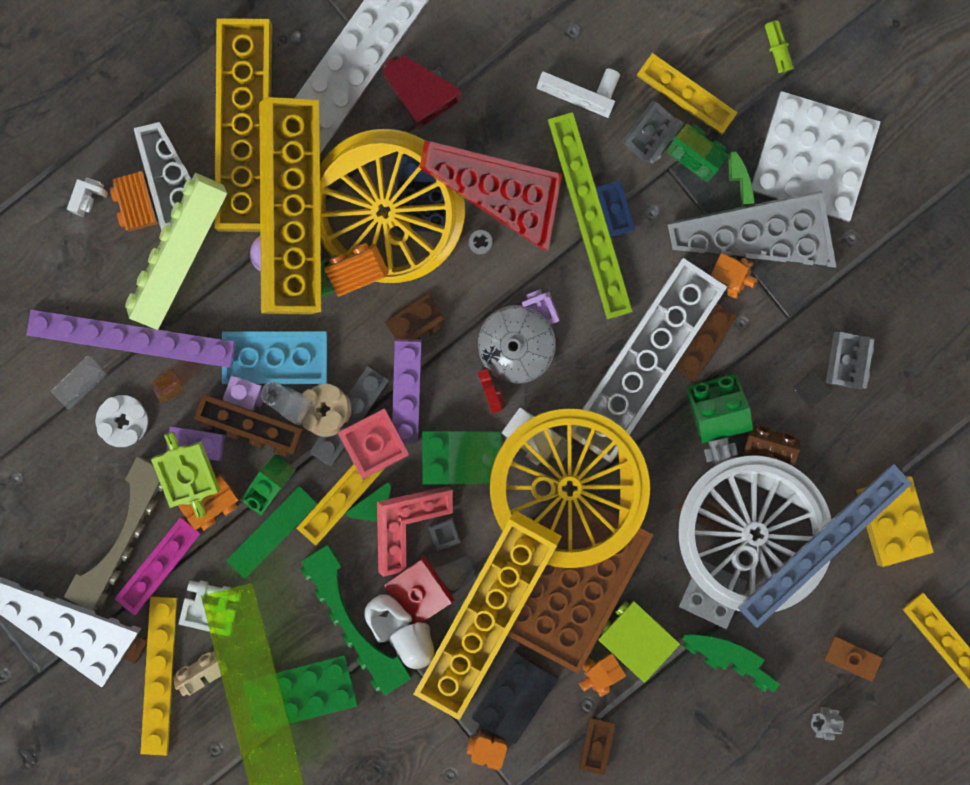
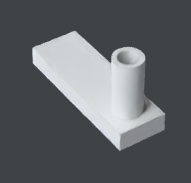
[536,69,620,118]

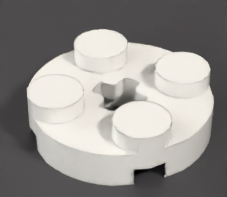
[95,395,149,447]

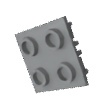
[679,560,747,629]

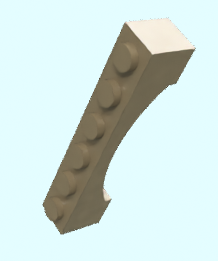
[64,457,163,611]

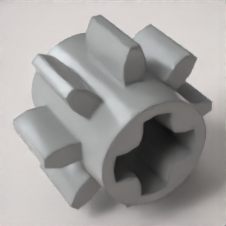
[704,437,738,467]
[811,707,844,740]

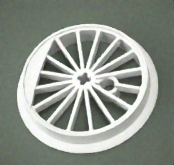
[679,456,832,612]

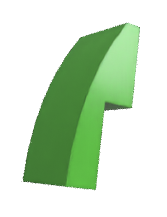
[728,152,754,207]

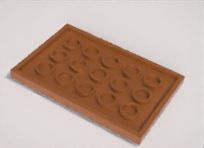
[507,486,653,674]

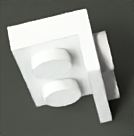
[67,177,108,217]

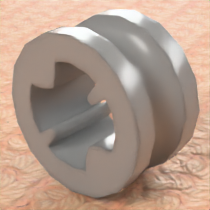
[469,230,492,254]

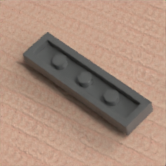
[309,366,389,467]

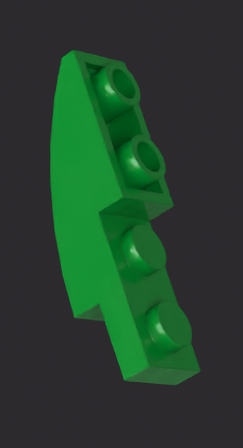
[680,633,780,692]

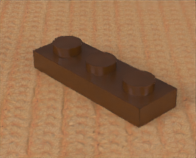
[673,303,737,382]

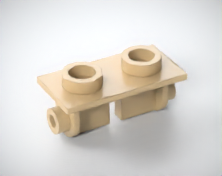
[173,649,228,696]

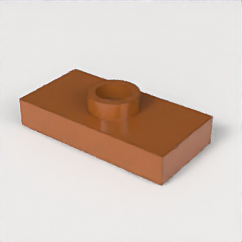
[823,636,883,682]

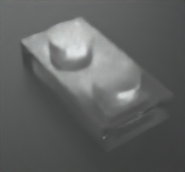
[50,355,107,410]

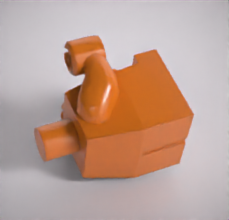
[711,253,758,299]
[579,653,626,697]

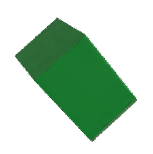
[346,482,392,522]

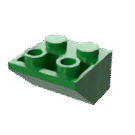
[686,373,753,443]

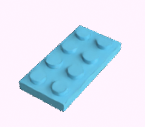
[222,331,327,384]

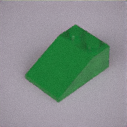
[666,124,729,183]
[422,431,501,484]

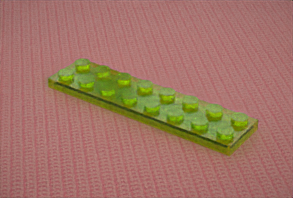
[201,582,305,785]

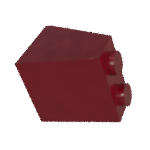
[382,55,462,129]

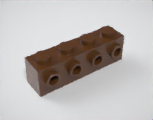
[194,394,304,457]

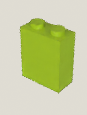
[598,600,680,683]

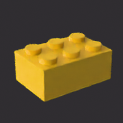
[856,476,934,567]

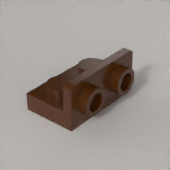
[385,294,445,340]
[741,425,800,467]

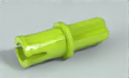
[765,20,794,74]

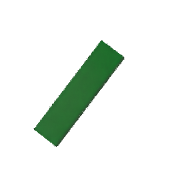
[226,486,318,579]

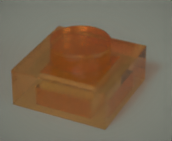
[150,369,184,404]

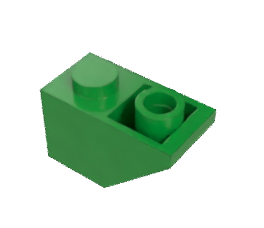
[241,454,296,516]

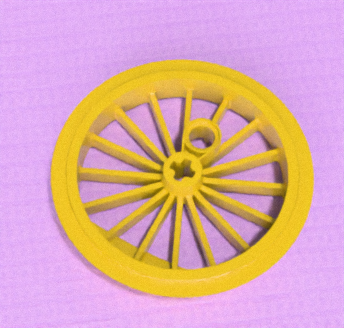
[320,129,465,283]
[490,409,650,568]

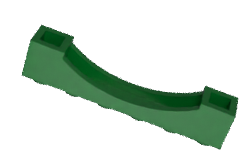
[300,544,412,696]

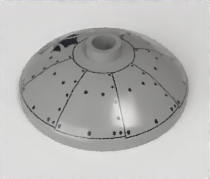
[478,305,556,383]

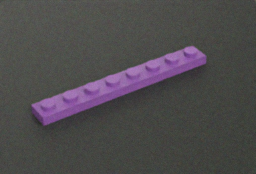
[27,310,236,368]

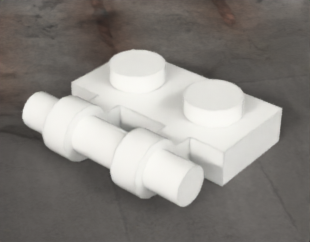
[179,580,241,636]

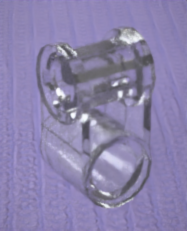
[261,382,313,425]

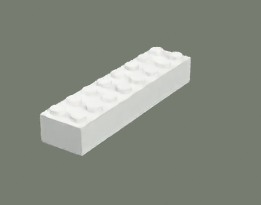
[566,258,727,463]

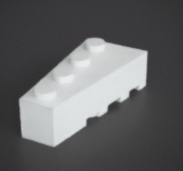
[134,122,191,231]

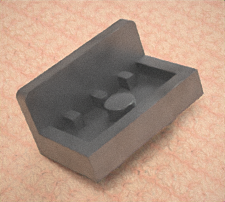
[621,100,684,164]
[826,332,874,389]

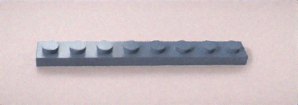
[737,464,912,628]

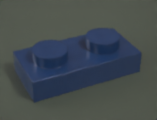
[595,180,635,238]

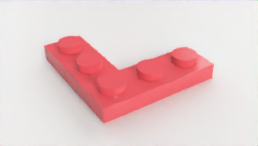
[377,486,453,577]

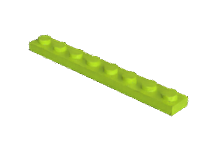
[548,112,632,320]

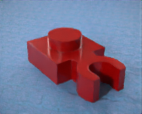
[477,369,505,414]

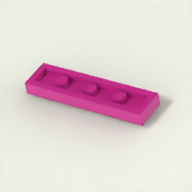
[115,517,202,615]

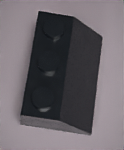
[472,650,558,745]

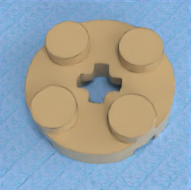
[299,384,351,437]

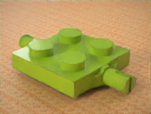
[151,431,220,518]

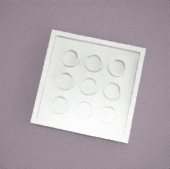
[752,91,880,222]

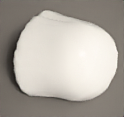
[364,594,412,643]
[389,622,435,669]

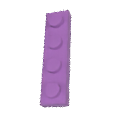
[392,339,422,444]

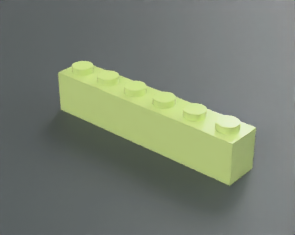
[125,173,227,330]

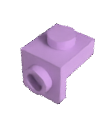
[522,289,561,324]
[223,375,266,411]

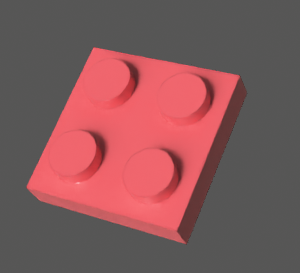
[338,408,409,480]

